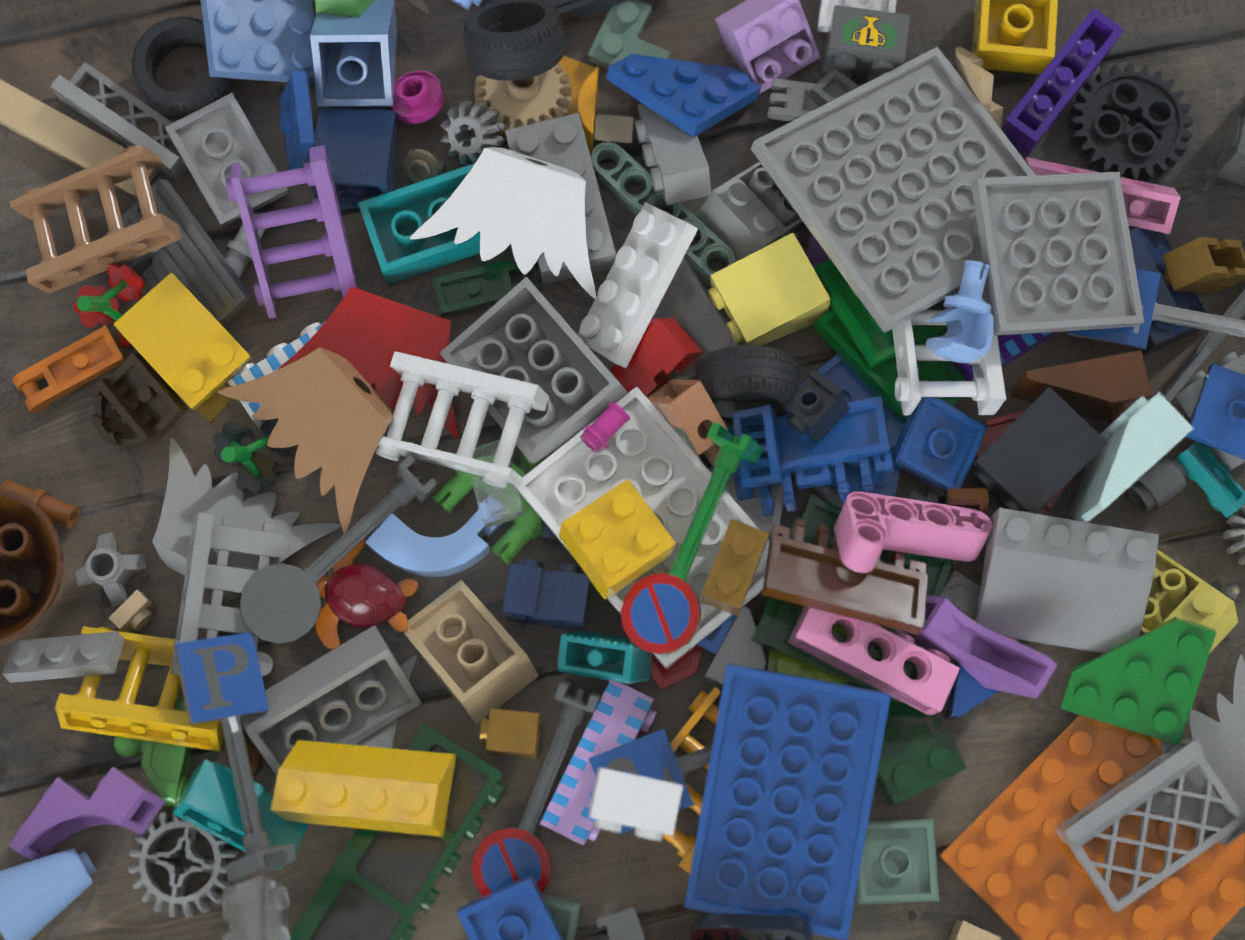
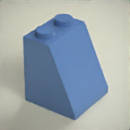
[310,0,397,107]

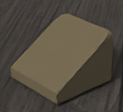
[594,114,634,143]

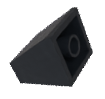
[970,387,1108,514]

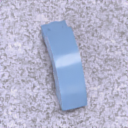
[365,495,505,577]

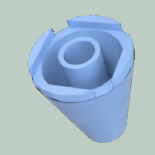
[0,848,97,940]

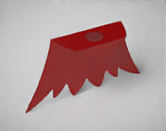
[277,286,459,439]

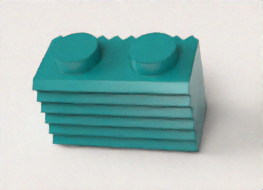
[557,630,652,684]

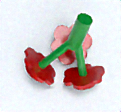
[73,263,145,348]

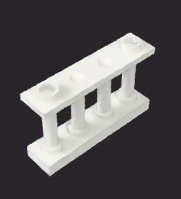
[892,282,1006,415]
[376,351,549,488]

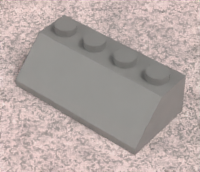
[240,625,422,776]

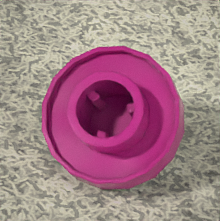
[391,71,445,124]

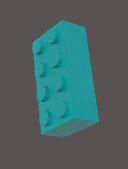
[358,163,480,286]

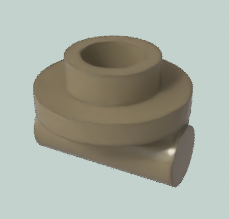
[403,149,446,184]

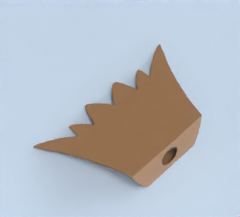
[218,347,394,534]

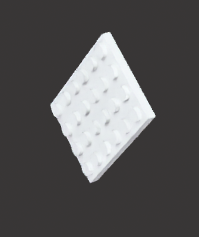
[514,387,769,669]

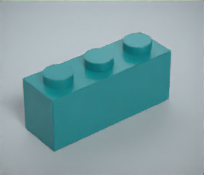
[173,760,309,870]

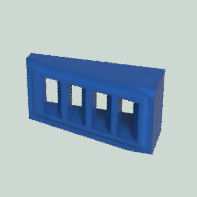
[731,405,782,490]

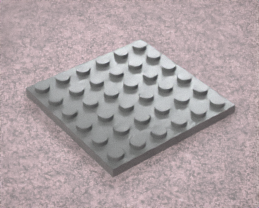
[751,47,1035,333]

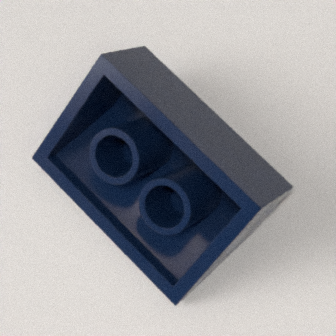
[1129,228,1206,356]

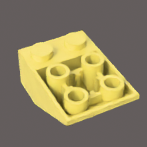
[1140,549,1238,654]

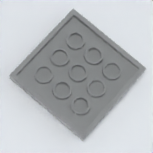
[971,172,1144,336]

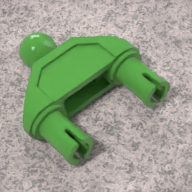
[432,452,550,565]
[114,697,193,809]

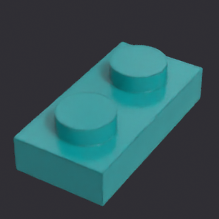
[1176,441,1245,518]

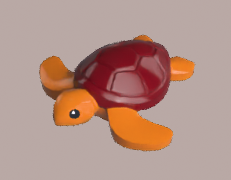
[315,539,419,650]

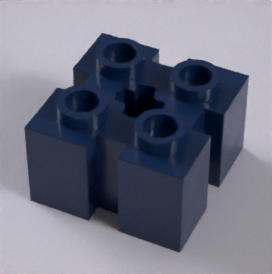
[503,559,591,631]

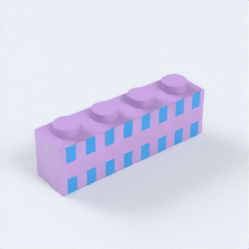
[540,681,657,846]

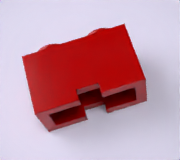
[609,318,703,398]

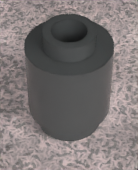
[1127,457,1187,513]

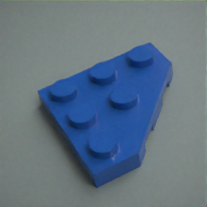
[606,54,762,138]

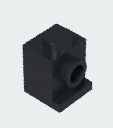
[783,369,850,442]

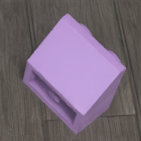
[715,0,821,94]

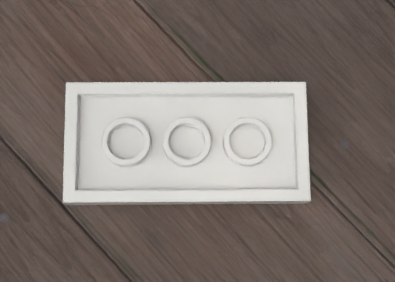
[577,202,698,368]

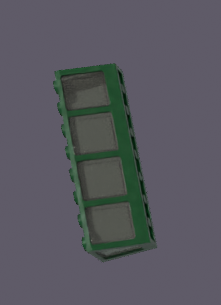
[286,724,508,940]

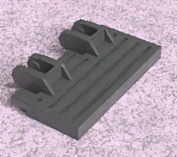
[121,179,253,326]

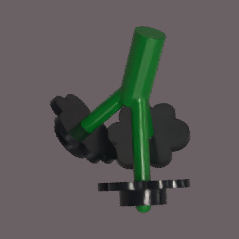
[212,418,295,494]

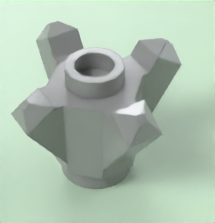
[75,532,146,607]

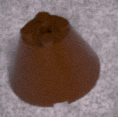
[0,488,63,645]

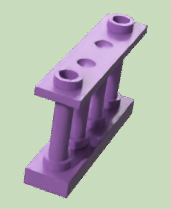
[225,145,359,319]

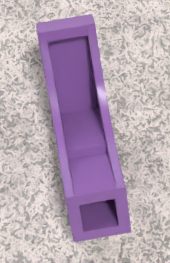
[9,767,166,860]

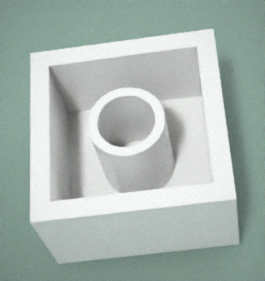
[587,767,683,841]

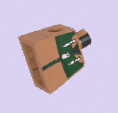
[647,379,728,468]

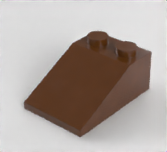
[1011,350,1152,423]

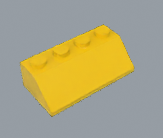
[271,740,456,837]

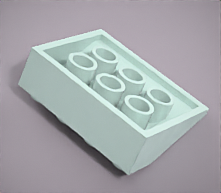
[1067,393,1194,522]

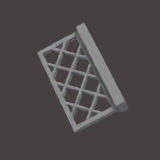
[1054,739,1245,913]

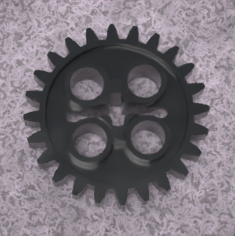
[1069,63,1194,182]

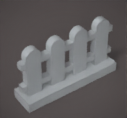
[170,512,289,676]

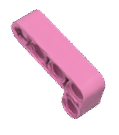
[834,492,993,573]

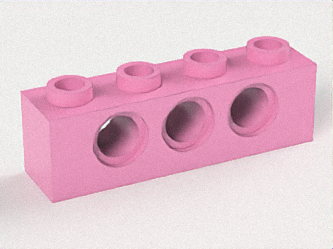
[1025,157,1181,234]
[787,606,960,716]

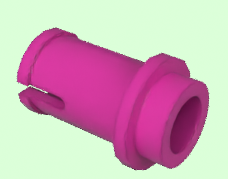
[580,402,630,453]

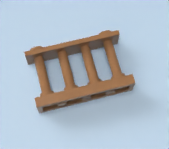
[9,145,183,294]

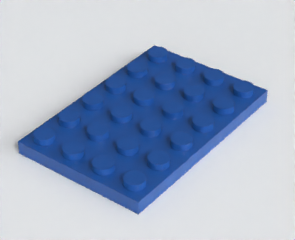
[684,663,891,940]

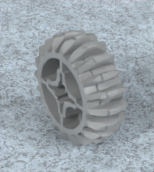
[128,808,240,918]

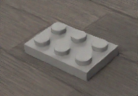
[165,93,288,228]

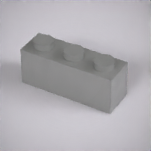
[634,103,712,205]

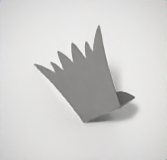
[152,437,341,600]
[1138,654,1245,845]

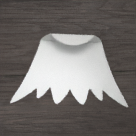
[410,147,596,299]

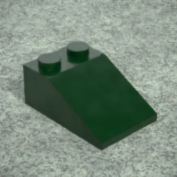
[876,674,967,806]

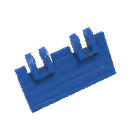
[728,396,894,517]

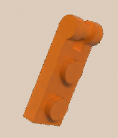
[12,326,126,414]

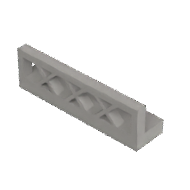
[50,62,188,182]

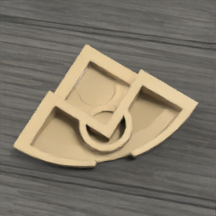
[955,47,1003,129]

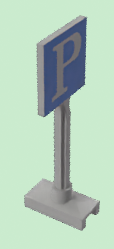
[1067,269,1245,350]

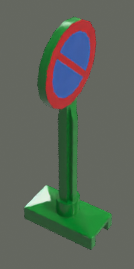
[621,421,763,655]

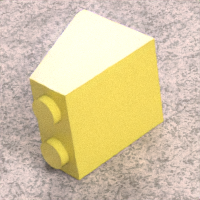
[708,233,831,346]

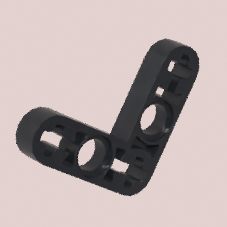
[691,913,813,940]

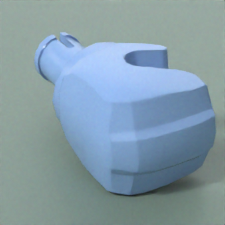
[926,260,994,364]

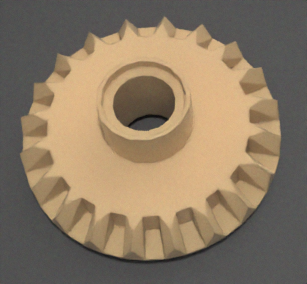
[474,63,571,133]

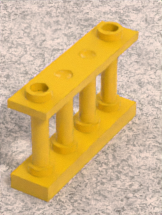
[55,626,224,751]

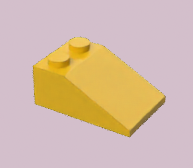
[113,272,252,410]

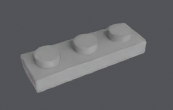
[2,631,125,683]

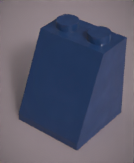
[310,106,399,208]

